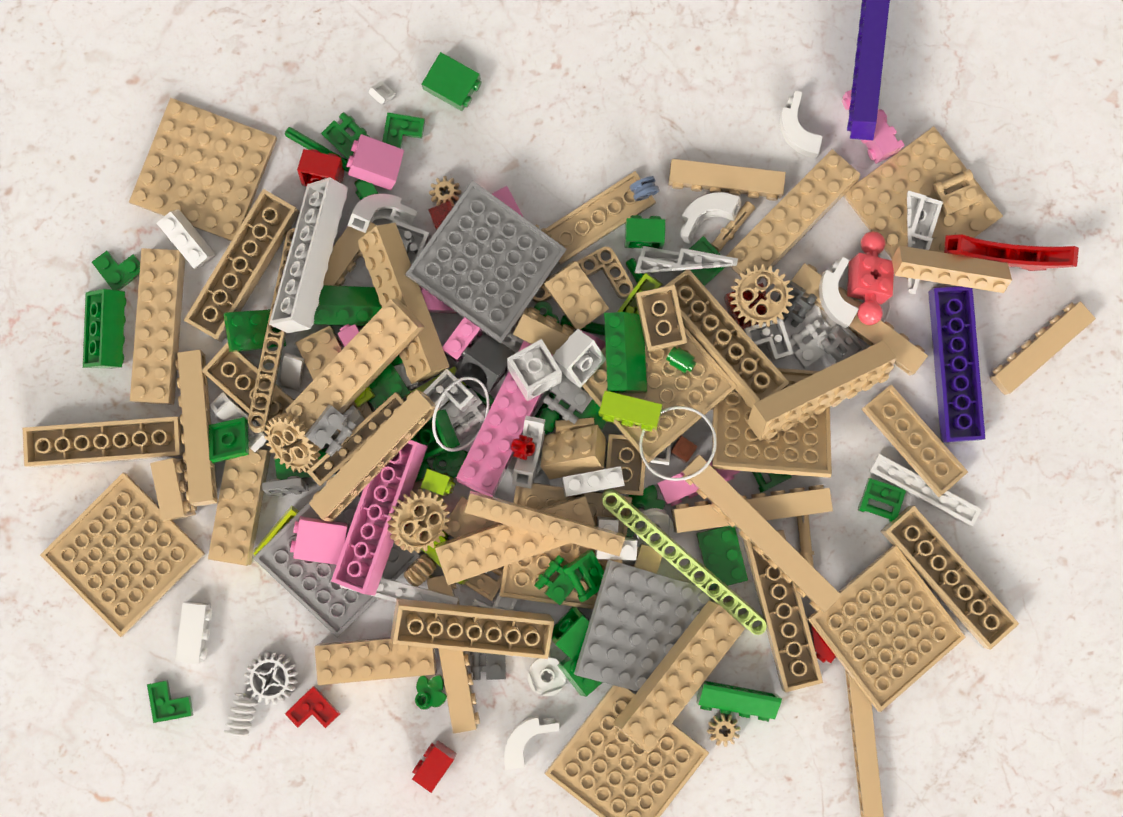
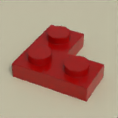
[285,686,340,728]

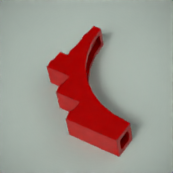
[944,234,1079,271]

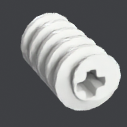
[224,693,258,737]

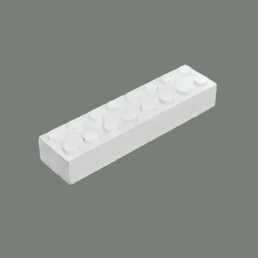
[269,178,348,333]

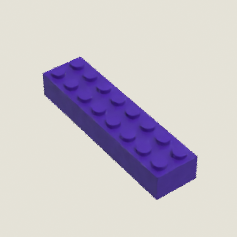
[847,0,890,141]
[928,286,986,443]

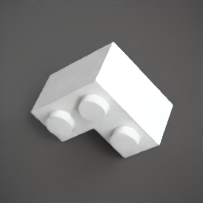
[392,219,431,265]
[743,318,794,362]
[424,369,477,412]
[595,516,637,560]

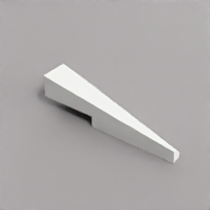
[907,191,943,294]
[635,246,738,273]

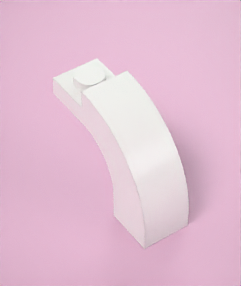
[779,91,823,159]
[680,192,742,244]
[348,194,417,233]
[819,257,858,328]
[210,392,267,452]
[512,416,545,489]
[504,715,560,770]

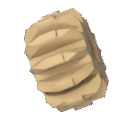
[429,176,462,209]
[404,554,436,587]
[707,713,741,747]

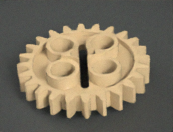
[730,264,794,328]
[264,413,321,473]
[387,489,450,553]

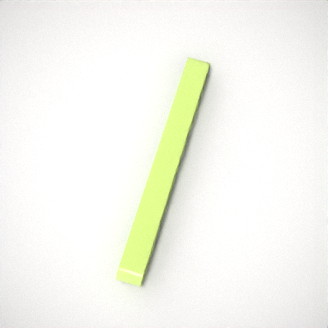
[602,489,767,635]

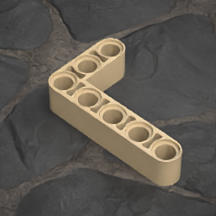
[532,247,633,303]

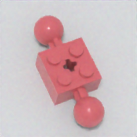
[847,231,894,325]

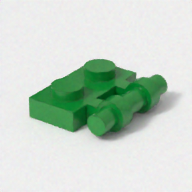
[321,112,371,160]
[534,555,583,605]

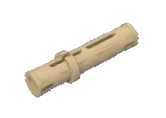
[711,201,756,252]
[797,515,814,568]

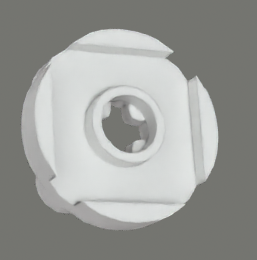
[635,508,673,546]
[528,656,566,696]

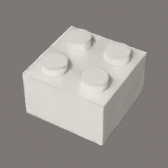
[552,329,606,388]

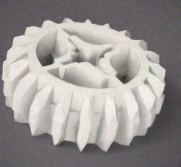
[244,652,297,705]

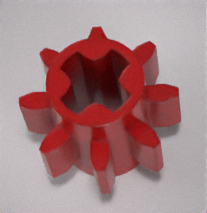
[511,434,535,460]

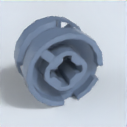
[629,176,659,201]

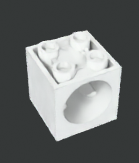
[507,339,562,402]

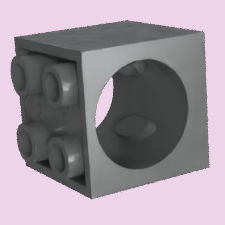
[454,332,516,398]

